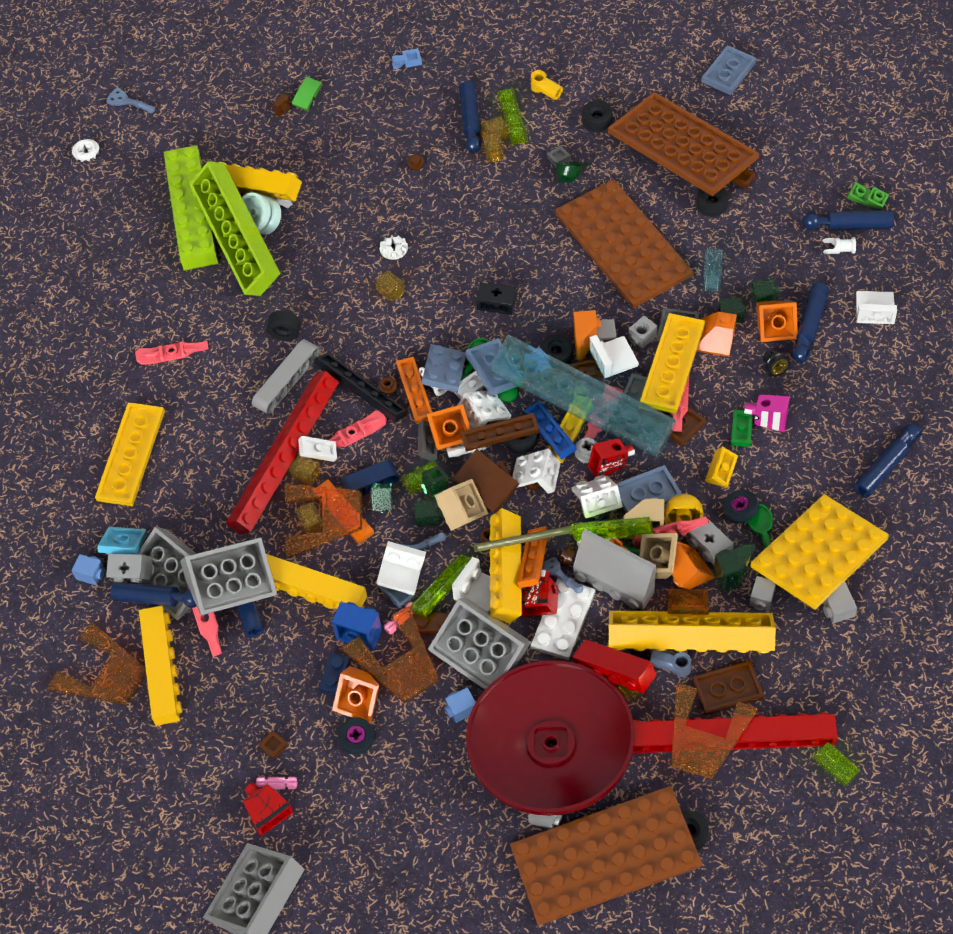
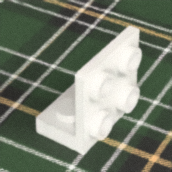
[856,291,897,324]
[590,335,639,378]
[457,390,511,429]
[512,449,561,494]
[571,475,623,518]
[376,541,426,595]
[452,557,490,613]

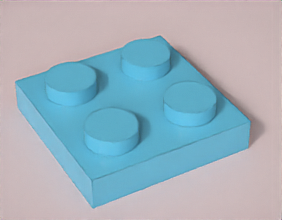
[98,527,147,555]

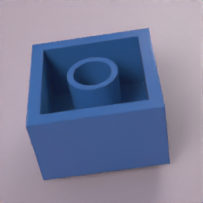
[332,601,382,651]

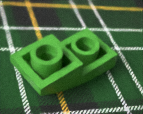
[292,77,322,111]
[847,182,889,209]

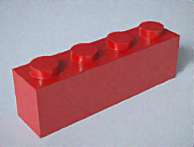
[572,640,657,693]

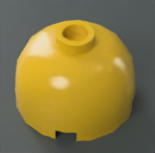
[664,494,704,525]

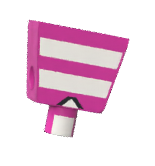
[744,395,790,432]

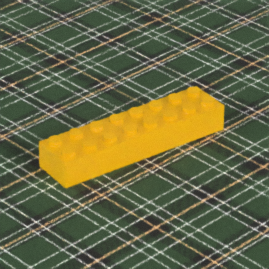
[609,611,776,653]

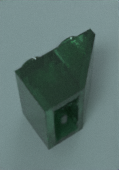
[714,544,755,593]

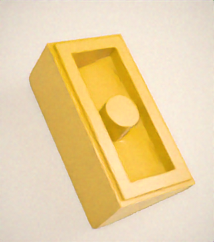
[705,446,738,488]

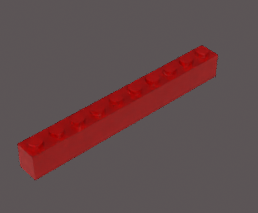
[225,371,339,535]
[633,712,838,754]

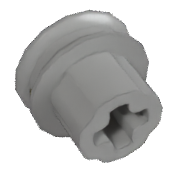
[575,437,597,463]

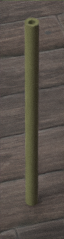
[474,520,600,552]

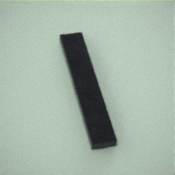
[314,352,408,422]

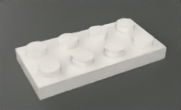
[531,579,596,661]

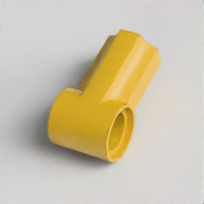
[531,70,563,100]

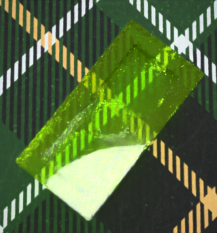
[401,461,444,495]
[813,742,860,787]

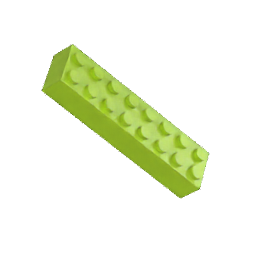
[164,145,219,270]
[189,161,281,296]

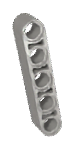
[252,339,320,414]

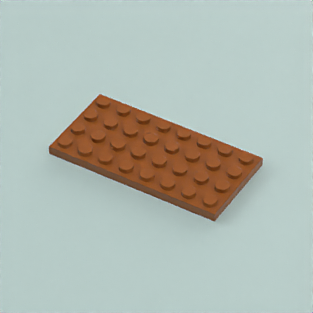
[608,92,759,196]
[555,179,694,308]
[510,786,703,926]

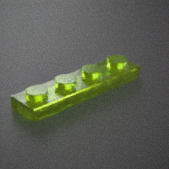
[497,88,528,145]
[571,517,653,541]
[409,555,472,617]

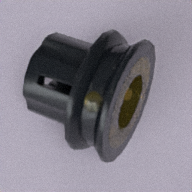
[763,349,790,377]

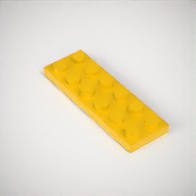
[640,313,705,414]
[95,403,165,506]

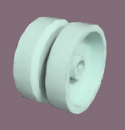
[242,193,281,235]

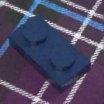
[318,652,351,695]

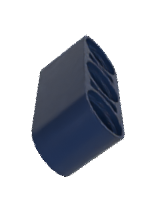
[340,460,399,500]

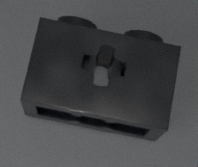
[476,282,517,315]

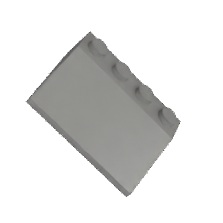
[130,527,196,620]
[573,529,656,611]
[180,538,277,616]
[428,597,531,689]
[203,843,305,934]

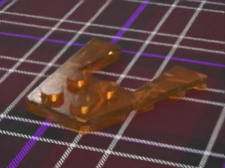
[285,483,362,557]
[342,606,439,703]
[47,622,146,705]
[671,683,758,779]

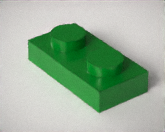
[731,410,753,447]

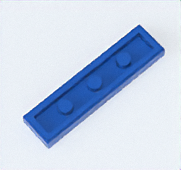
[524,401,577,460]

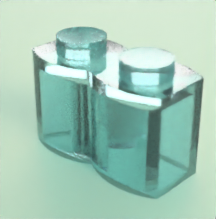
[703,249,723,292]

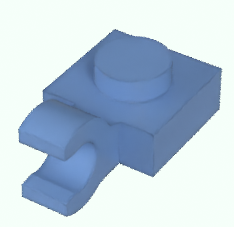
[392,48,422,69]

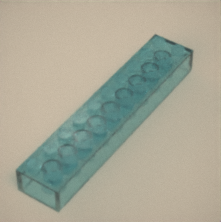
[489,334,676,458]

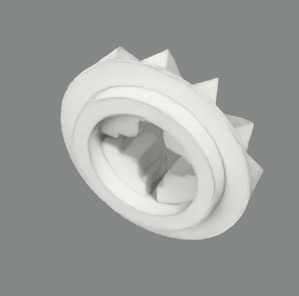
[72,139,100,162]
[379,235,408,260]

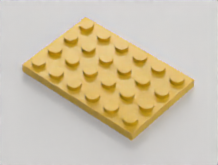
[750,494,889,610]

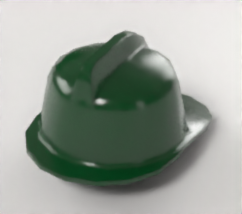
[553,162,591,183]

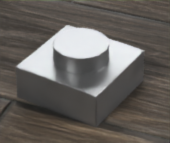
[547,146,571,167]

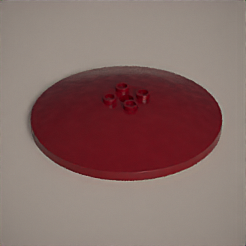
[466,660,635,816]

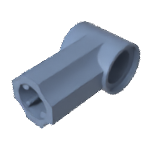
[650,650,692,677]

